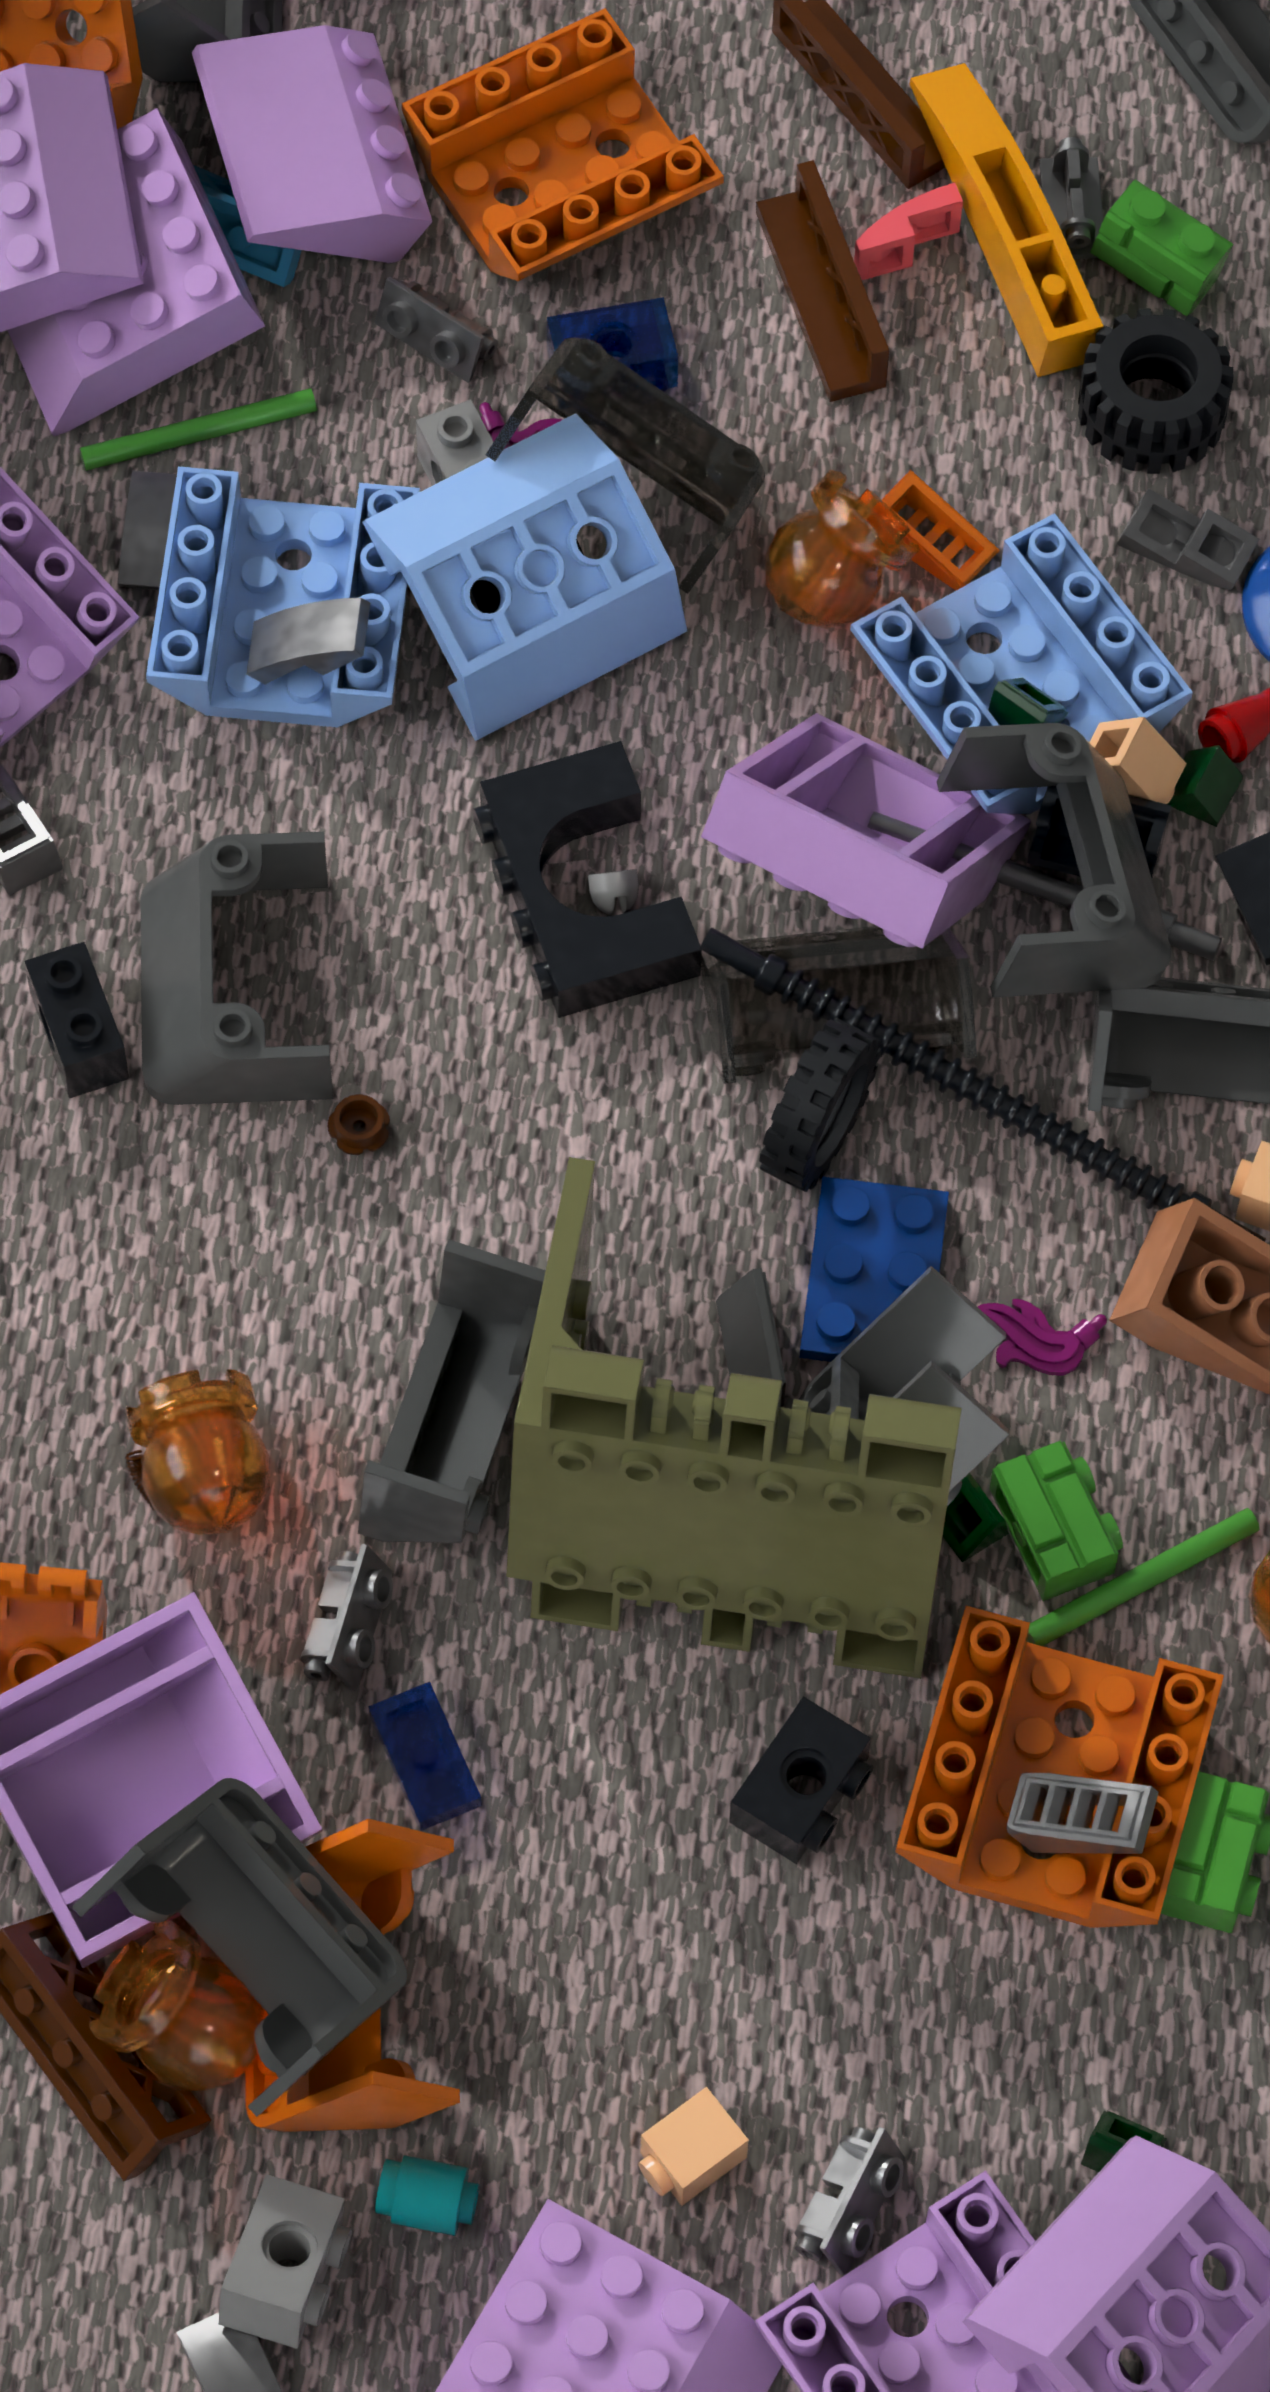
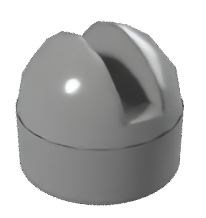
[588,869,639,915]

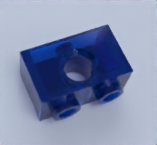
[547,297,678,408]

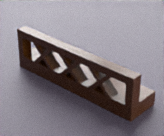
[772,0,946,189]
[756,160,889,402]
[0,1912,212,2181]

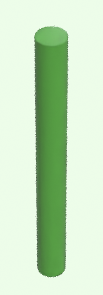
[79,388,317,471]
[1027,1508,1260,1646]

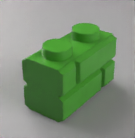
[1090,179,1233,317]
[989,1441,1123,1601]
[1161,1771,1270,1933]

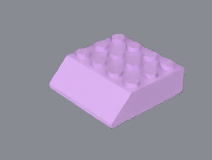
[0,63,144,332]
[7,108,265,436]
[701,713,1032,949]
[0,1592,323,1968]
[435,2199,783,2392]

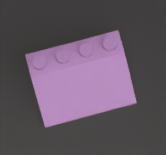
[191,25,433,263]

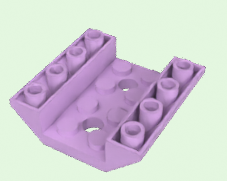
[0,467,140,748]
[962,2135,1270,2392]
[755,2170,1135,2392]

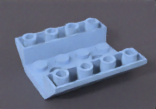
[362,413,687,741]
[146,466,420,728]
[850,513,1193,814]

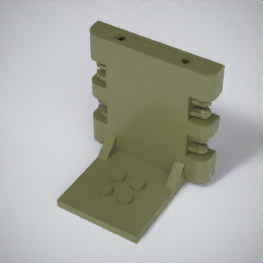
[506,1157,962,1679]

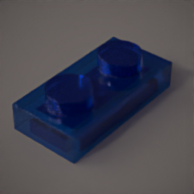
[368,1682,482,1831]

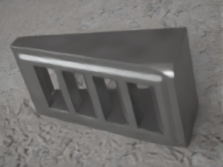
[0,764,63,895]
[1007,1773,1159,1854]

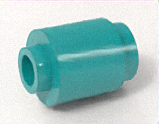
[375,2155,480,2236]

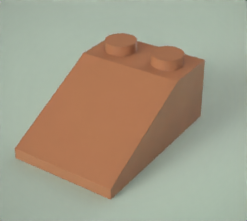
[1109,1198,1270,1395]

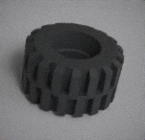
[1078,308,1234,474]

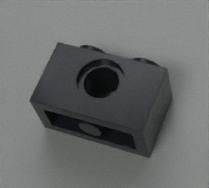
[24,941,129,1099]
[729,1696,874,1865]

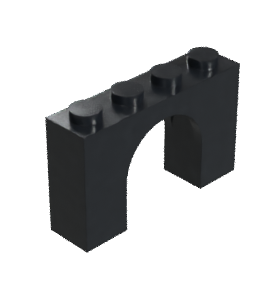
[472,741,702,1018]

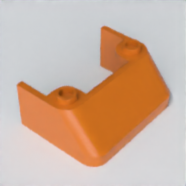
[245,1819,460,2132]

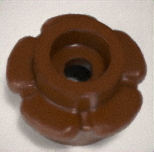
[328,1094,390,1155]

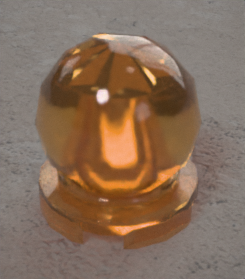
[765,470,920,629]
[125,1369,271,1535]
[89,1921,265,2091]

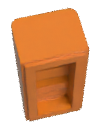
[863,470,1000,591]

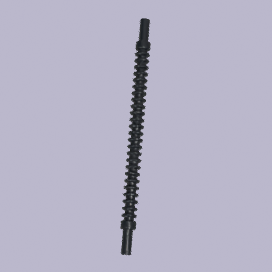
[700,927,1266,1242]

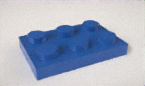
[799,1176,949,1362]

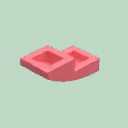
[854,182,963,280]

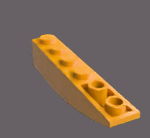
[909,63,1103,377]

